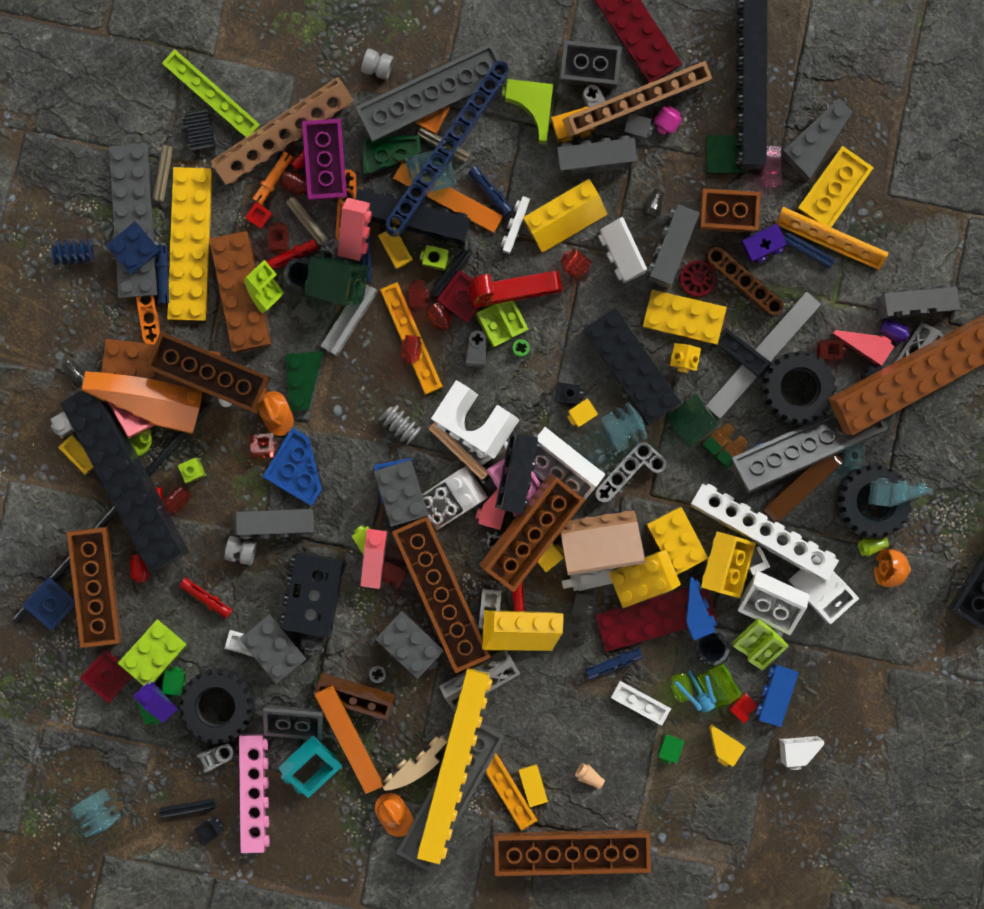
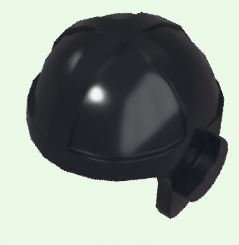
[282,257,317,292]
[696,632,730,667]

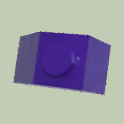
[133,681,178,723]

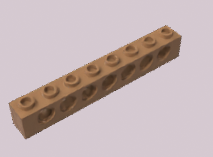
[562,61,712,137]
[210,77,354,185]

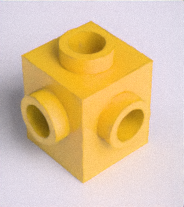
[670,343,701,373]

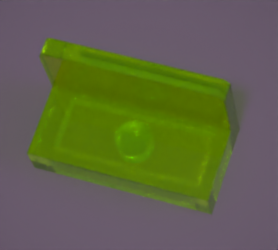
[697,663,742,709]

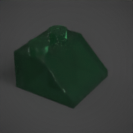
[666,393,720,449]

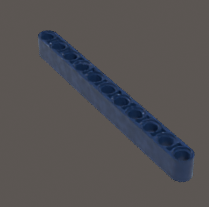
[386,61,509,237]

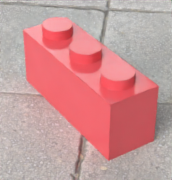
[337,198,372,261]

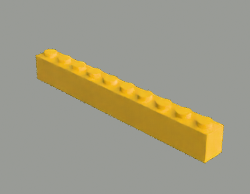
[417,668,492,864]

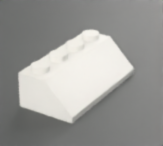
[533,427,605,500]

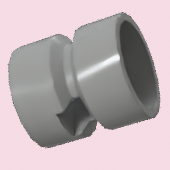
[361,48,394,81]
[224,536,257,566]

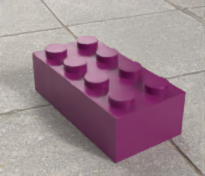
[302,119,347,201]

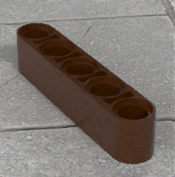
[706,247,784,317]
[762,454,843,523]

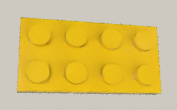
[797,146,873,227]
[643,290,727,345]

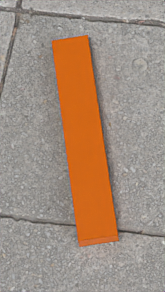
[393,162,503,233]
[315,686,383,794]

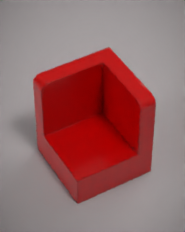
[245,202,274,230]
[728,692,757,723]

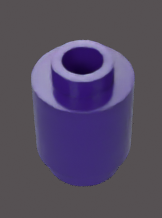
[879,319,910,344]

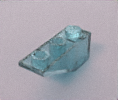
[868,478,933,507]

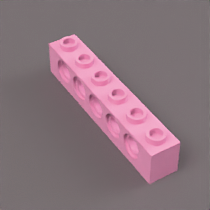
[239,734,270,853]

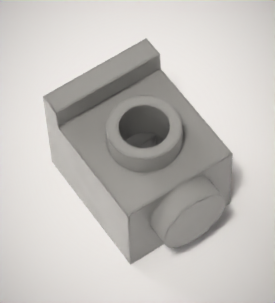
[51,412,74,439]

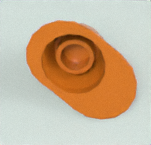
[258,391,294,436]
[375,793,414,837]

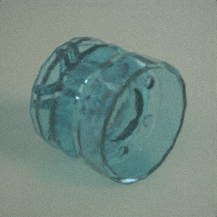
[600,403,648,453]
[69,788,121,837]

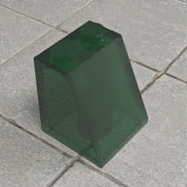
[305,256,370,306]

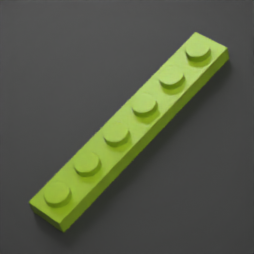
[162,49,261,138]

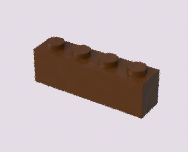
[313,673,395,721]

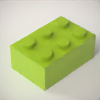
[118,619,187,686]

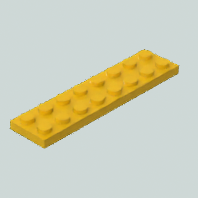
[167,167,213,321]

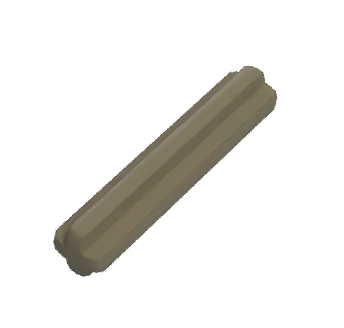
[417,127,469,162]
[153,145,173,202]
[286,197,328,246]

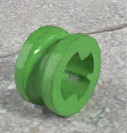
[512,339,530,357]

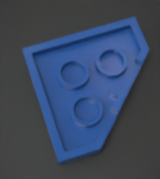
[262,427,322,506]

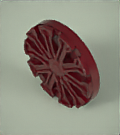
[680,260,716,296]

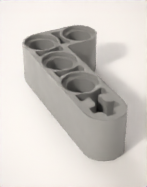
[595,443,666,502]

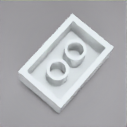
[738,571,810,635]

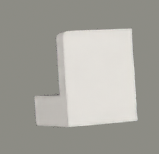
[748,546,770,575]

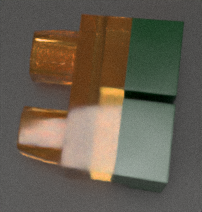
[700,423,748,469]

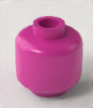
[654,105,682,135]

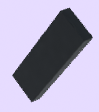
[717,328,771,378]

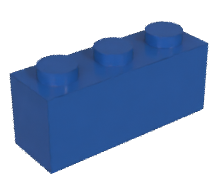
[755,664,799,727]

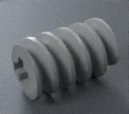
[378,405,421,446]

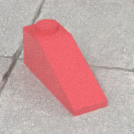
[831,330,895,367]
[475,489,505,530]
[361,529,388,589]

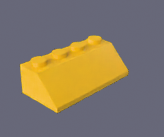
[523,179,608,253]
[482,610,563,651]

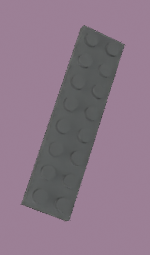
[355,43,509,143]
[109,144,158,298]
[731,413,888,493]
[396,723,505,872]

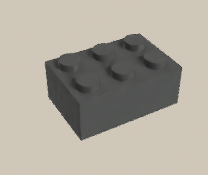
[560,40,622,89]
[374,460,429,527]
[375,610,445,679]
[239,613,306,684]

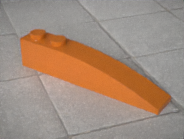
[81,371,203,434]

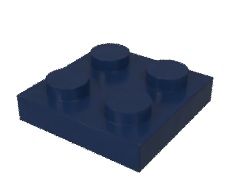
[106,221,161,276]
[22,576,75,631]

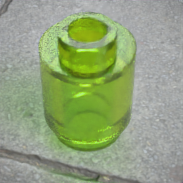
[670,673,693,702]

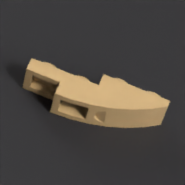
[383,735,448,791]

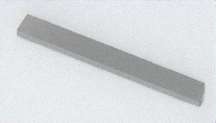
[705,292,821,419]

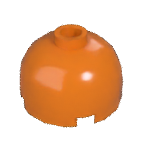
[874,549,911,587]

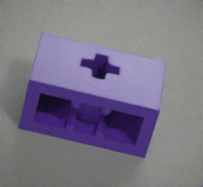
[740,224,787,264]

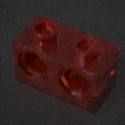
[560,248,592,281]

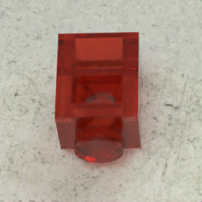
[268,223,290,252]
[409,280,429,309]
[817,340,846,360]
[249,433,277,459]
[382,561,408,588]

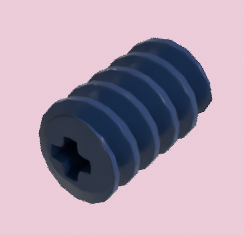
[52,239,94,265]

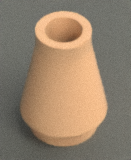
[575,763,605,789]

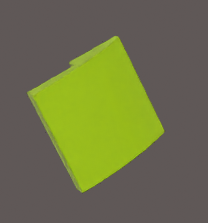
[244,260,285,314]
[475,301,529,348]
[733,618,788,671]

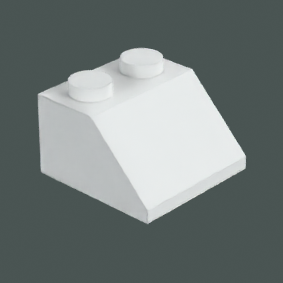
[779,736,824,770]

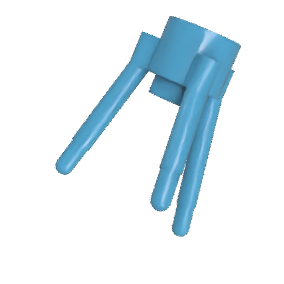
[675,670,716,713]

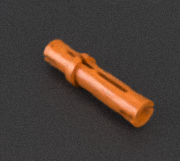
[252,151,294,205]

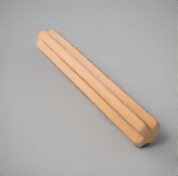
[429,422,489,480]

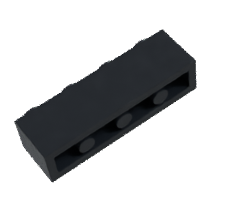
[495,432,539,514]

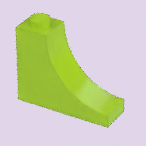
[502,79,553,145]

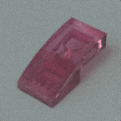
[761,146,782,187]

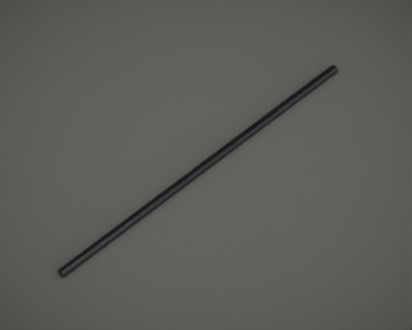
[12,404,210,623]

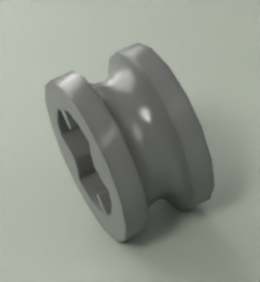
[369,666,386,683]

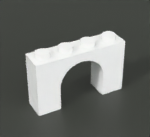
[431,380,519,459]

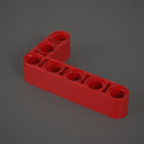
[468,271,563,308]

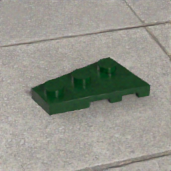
[362,135,421,177]
[285,351,324,411]

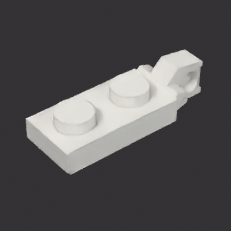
[562,568,613,591]

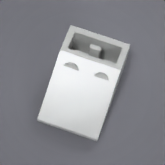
[422,466,488,531]
[788,555,859,624]

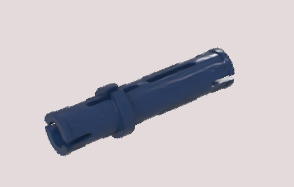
[468,165,513,217]
[155,245,170,304]
[586,647,644,681]

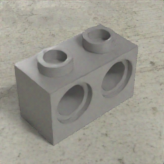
[478,588,502,628]

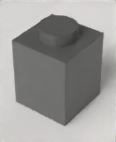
[623,113,653,141]

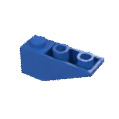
[685,577,717,640]

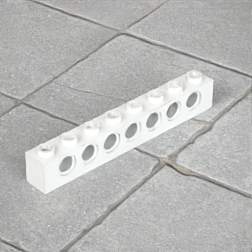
[690,484,839,583]

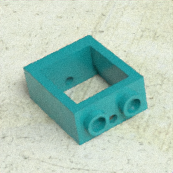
[279,736,342,798]

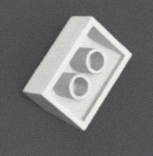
[598,217,647,283]

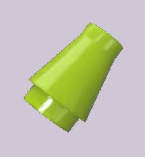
[858,537,889,557]

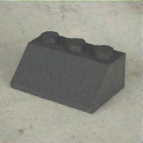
[263,705,325,740]

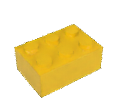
[645,507,708,574]
[701,531,756,598]
[608,549,681,608]

